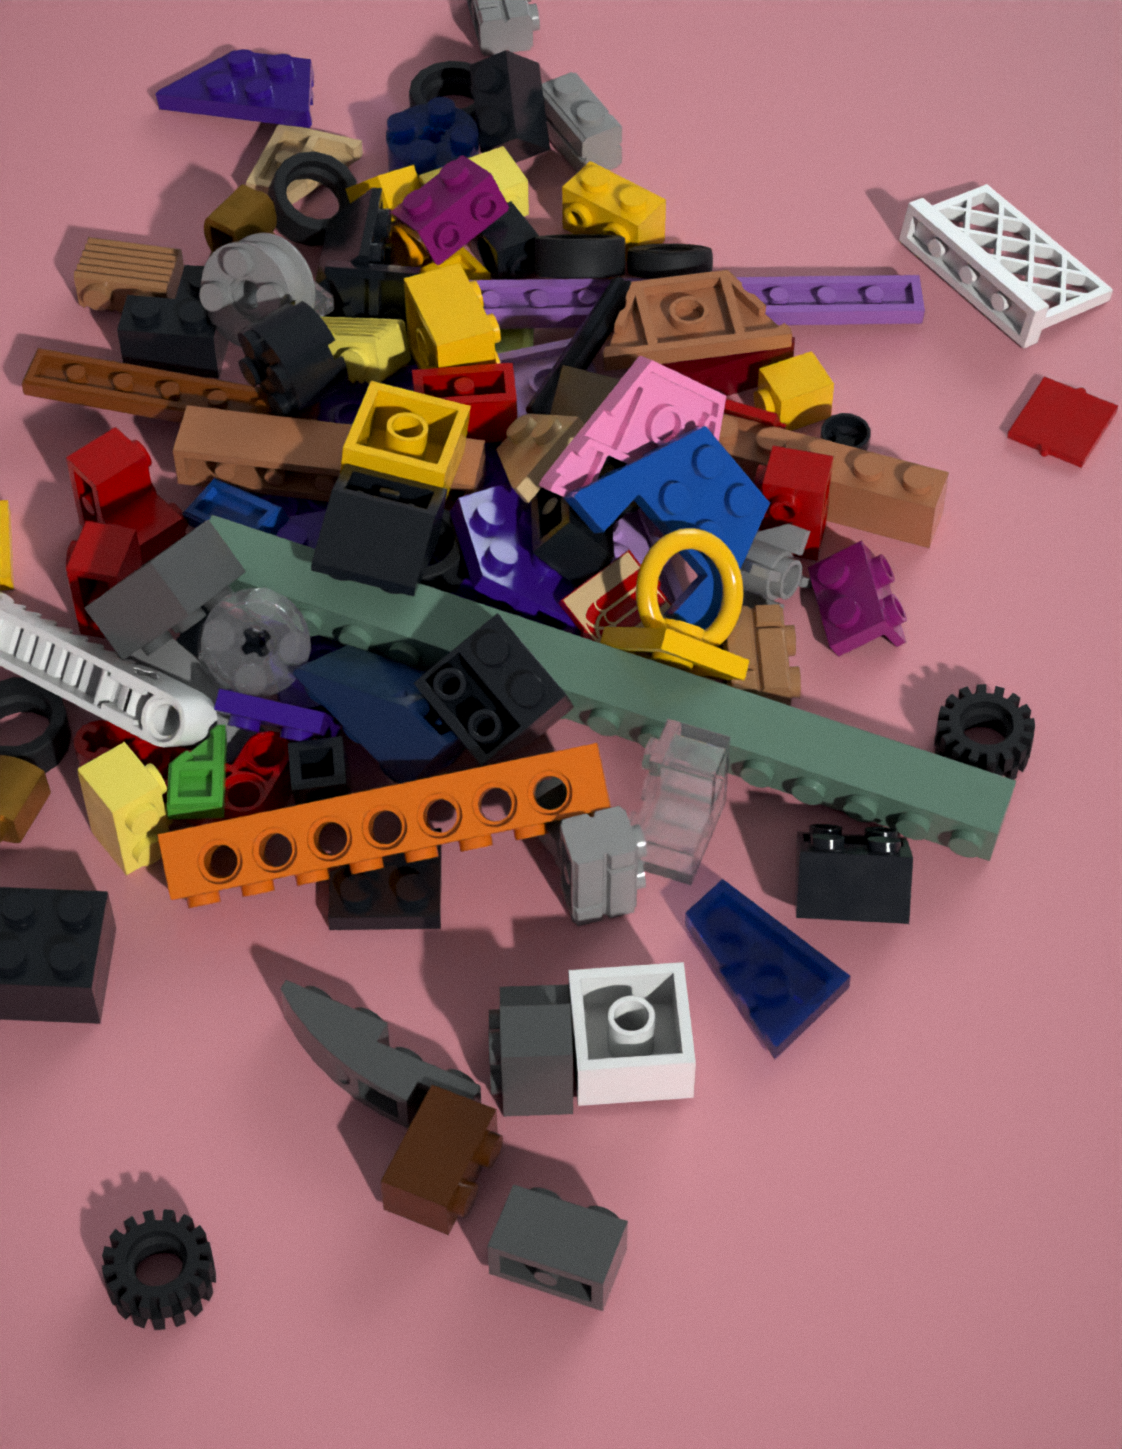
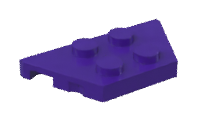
[155,49,314,128]
[450,482,581,636]

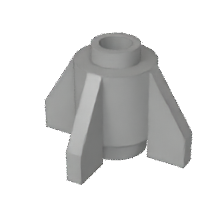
[740,524,812,609]

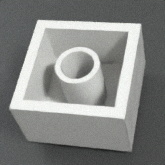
[568,962,696,1106]

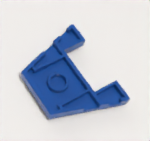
[564,426,770,630]

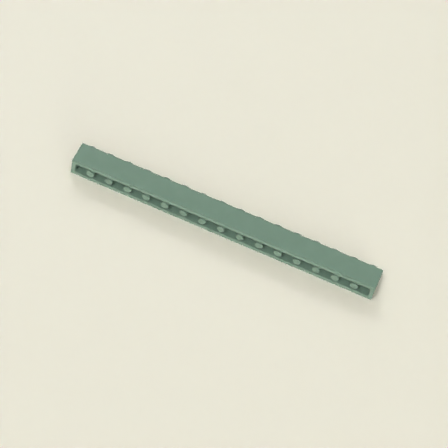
[209,515,1016,861]

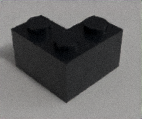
[117,265,229,379]
[531,456,640,587]

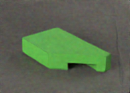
[167,725,227,820]

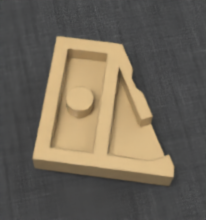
[496,414,585,503]

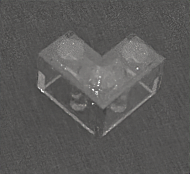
[628,719,731,885]

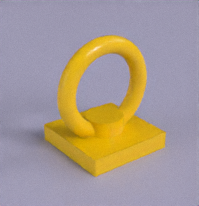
[600,528,750,681]

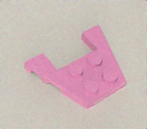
[539,356,726,538]

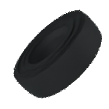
[627,244,713,279]

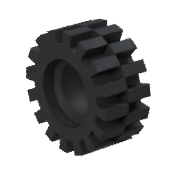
[934,684,1035,780]
[101,1209,216,1330]

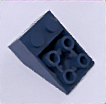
[293,645,466,784]

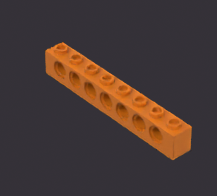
[157,743,612,908]

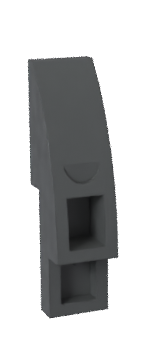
[280,980,481,1128]

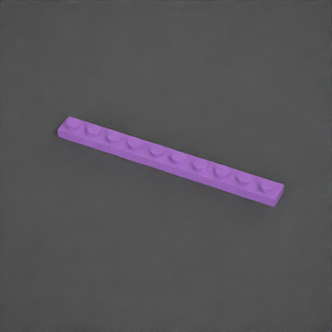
[469,275,925,329]

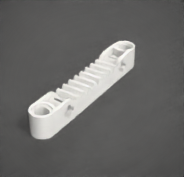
[0,592,218,748]

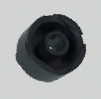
[237,300,348,417]

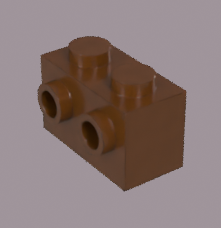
[380,1085,503,1235]

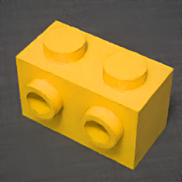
[562,161,666,262]

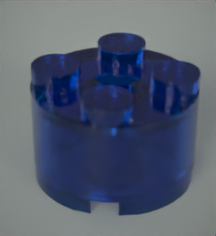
[386,97,479,178]

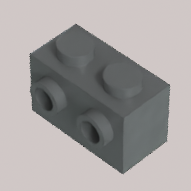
[487,1184,628,1311]

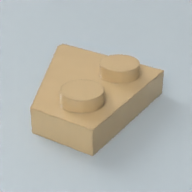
[246,124,363,204]

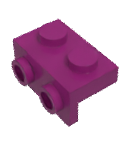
[391,155,509,265]
[807,540,907,656]

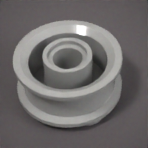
[199,233,316,347]

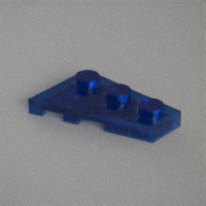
[685,879,851,1059]

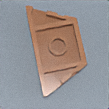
[603,270,792,371]

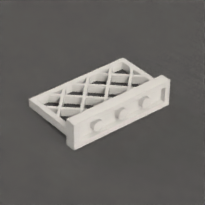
[899,184,1113,349]

